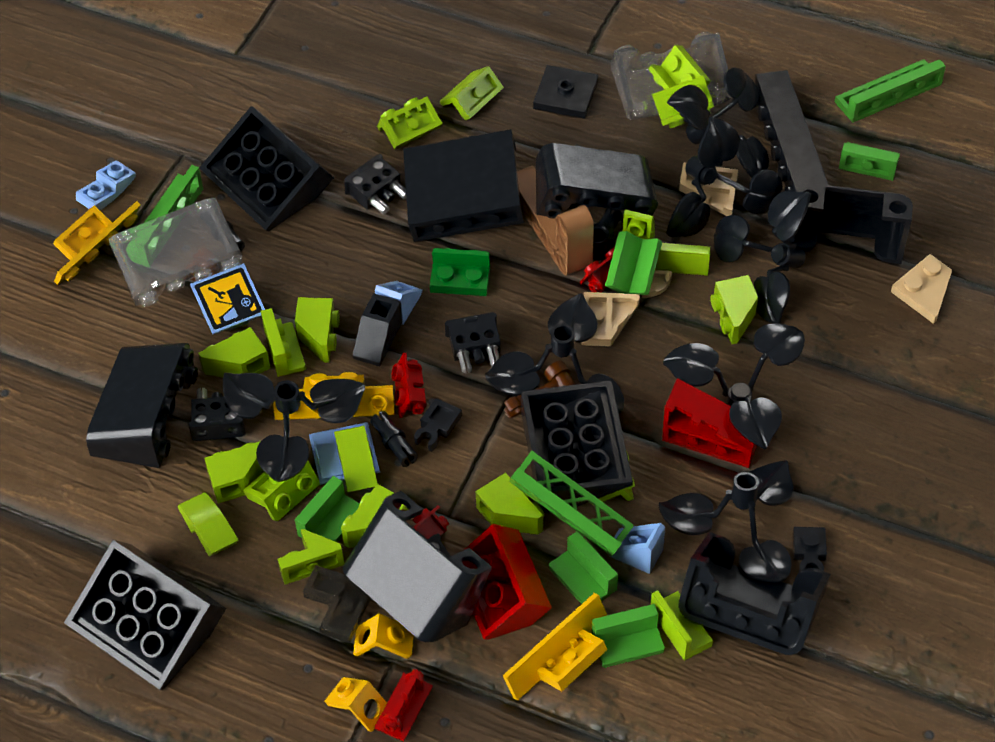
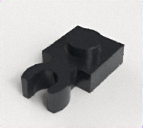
[414,398,462,452]
[792,527,827,573]

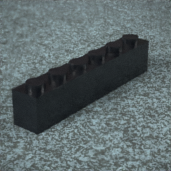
[755,70,828,192]

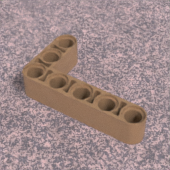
[517,166,594,276]

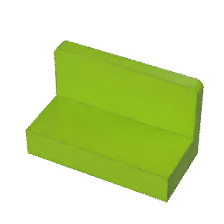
[439,66,504,120]
[655,243,710,276]
[651,590,713,661]

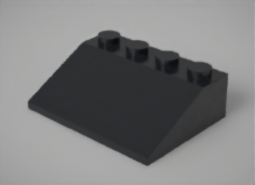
[199,105,335,232]
[521,380,633,513]
[64,540,227,690]

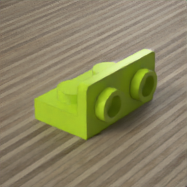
[648,45,711,89]
[652,75,714,129]
[377,96,443,149]
[261,308,306,377]
[243,461,320,521]

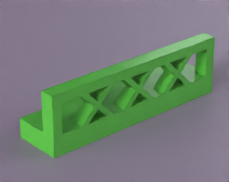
[835,59,946,123]
[123,165,203,268]
[509,451,634,556]

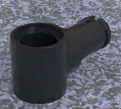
[593,208,622,261]

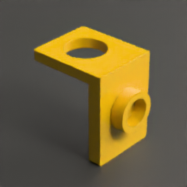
[353,613,414,659]
[324,677,387,732]

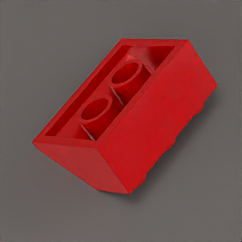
[462,524,552,640]

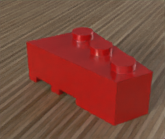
[662,378,757,468]

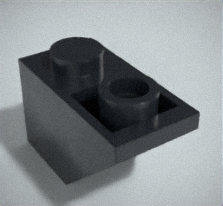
[353,293,402,367]

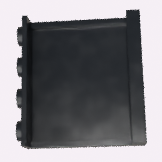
[403,129,524,242]

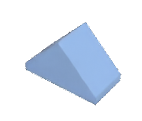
[375,281,422,325]
[610,523,665,574]

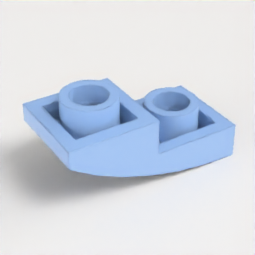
[76,160,136,210]

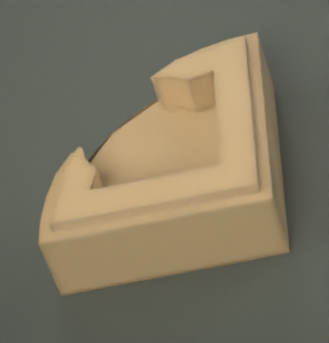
[642,270,672,298]

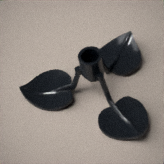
[667,67,769,178]
[666,117,783,237]
[714,191,811,324]
[485,293,624,414]
[663,323,805,449]
[223,373,365,482]
[659,460,793,583]

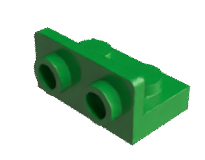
[429,248,490,296]

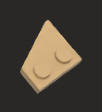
[679,163,738,216]
[891,254,952,324]
[581,292,640,347]

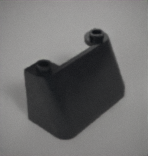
[678,532,831,655]

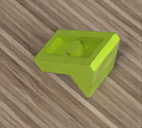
[278,529,344,585]

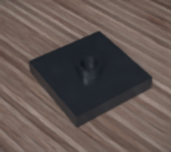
[533,65,598,119]

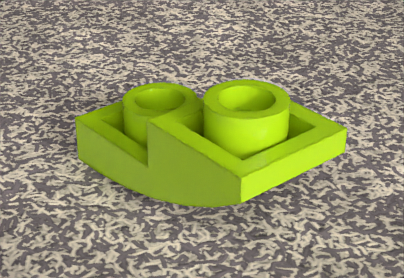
[623,210,655,239]
[334,426,377,492]
[177,492,239,557]

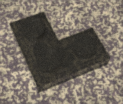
[303,565,371,643]

